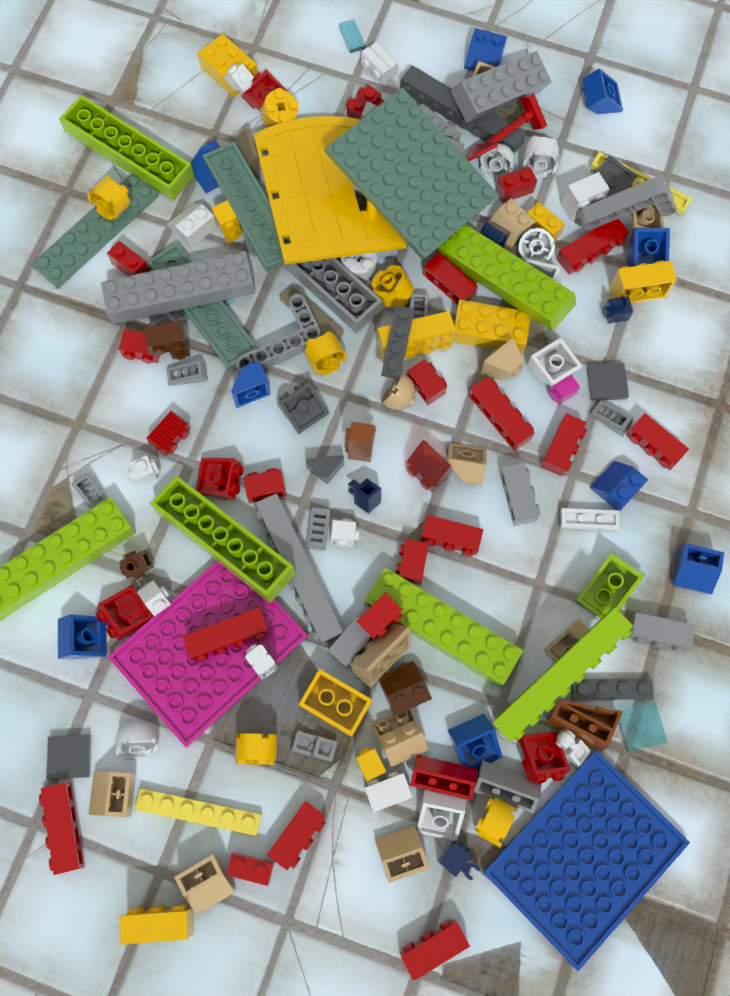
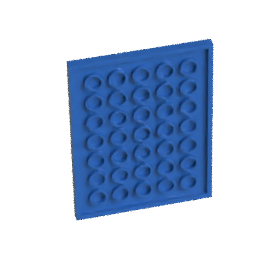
[483,750,690,971]

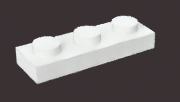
[560,508,620,531]

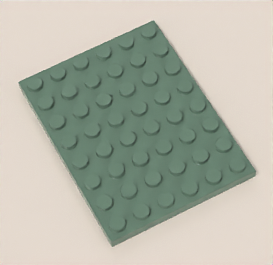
[324,87,499,261]

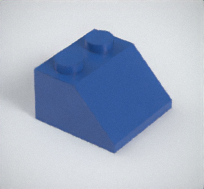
[464,28,507,71]
[582,68,623,114]
[191,140,220,194]
[627,228,670,267]
[231,361,271,408]
[590,461,649,512]
[58,614,106,659]
[447,714,503,769]

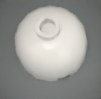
[480,144,515,180]
[518,227,555,262]
[115,721,158,759]

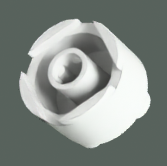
[523,136,559,178]
[341,252,377,283]

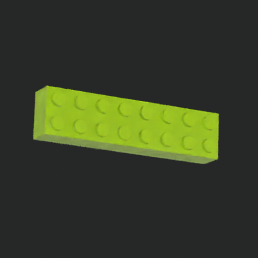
[59,95,194,201]
[438,225,576,332]
[150,476,296,603]
[0,497,136,621]
[364,568,523,688]
[493,607,633,742]

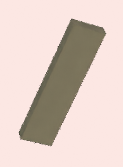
[280,285,344,338]

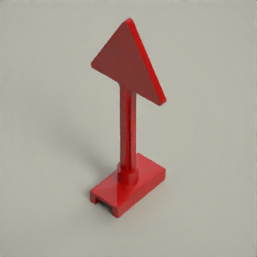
[465,93,548,161]

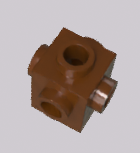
[119,550,154,580]

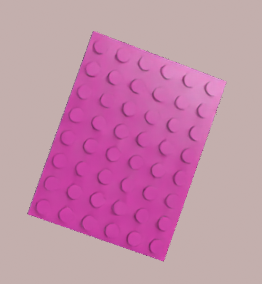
[108,561,308,748]

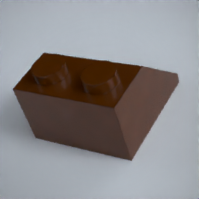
[378,661,432,716]

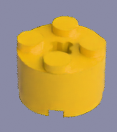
[260,88,299,127]
[87,175,130,220]
[371,265,414,308]
[304,332,347,375]
[235,734,277,765]
[475,797,518,848]

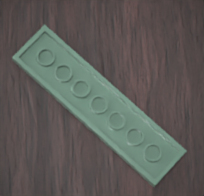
[202,141,290,272]
[31,173,159,289]
[147,242,258,371]

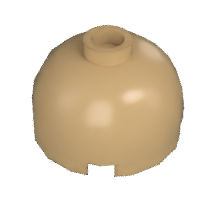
[381,373,416,411]

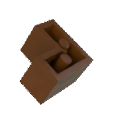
[144,320,190,360]

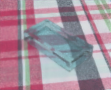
[339,19,365,53]

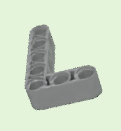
[578,177,677,230]
[236,294,321,372]

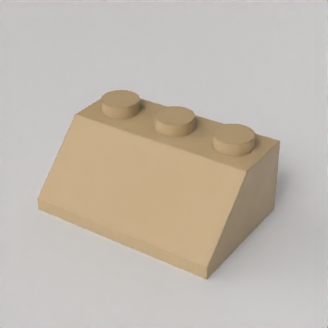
[352,623,411,688]

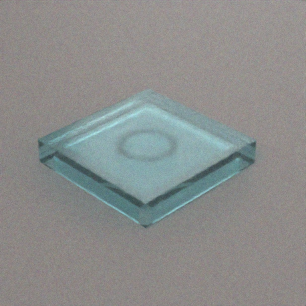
[618,702,668,752]

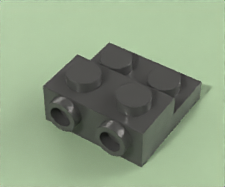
[276,382,330,434]

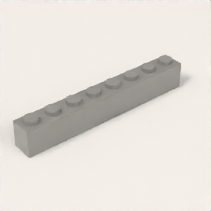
[254,493,343,645]

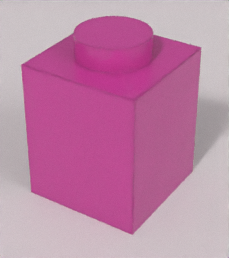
[548,375,580,405]

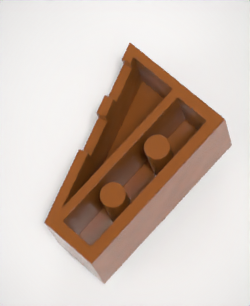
[345,422,376,462]
[545,699,623,752]

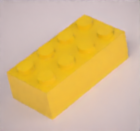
[453,299,531,354]
[377,311,456,363]

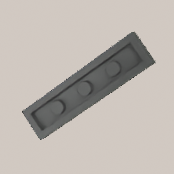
[381,305,415,380]
[571,679,654,700]

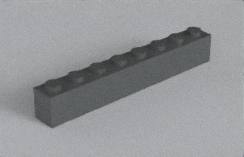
[400,65,526,154]

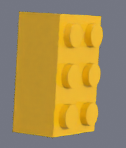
[197,33,258,97]
[609,260,677,303]
[298,669,373,738]
[120,903,194,945]

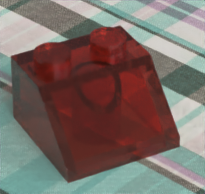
[406,440,451,493]

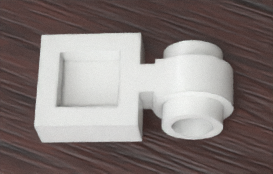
[556,729,592,768]

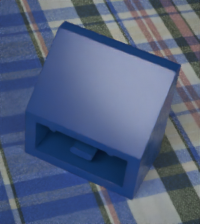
[673,543,725,595]

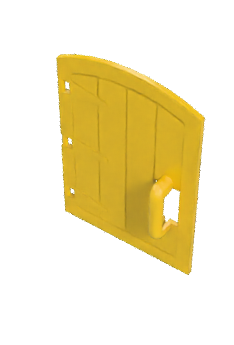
[253,116,407,265]

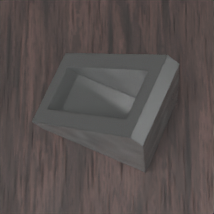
[306,455,344,484]

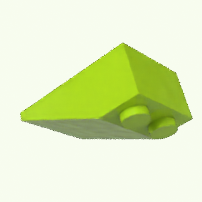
[576,551,645,618]

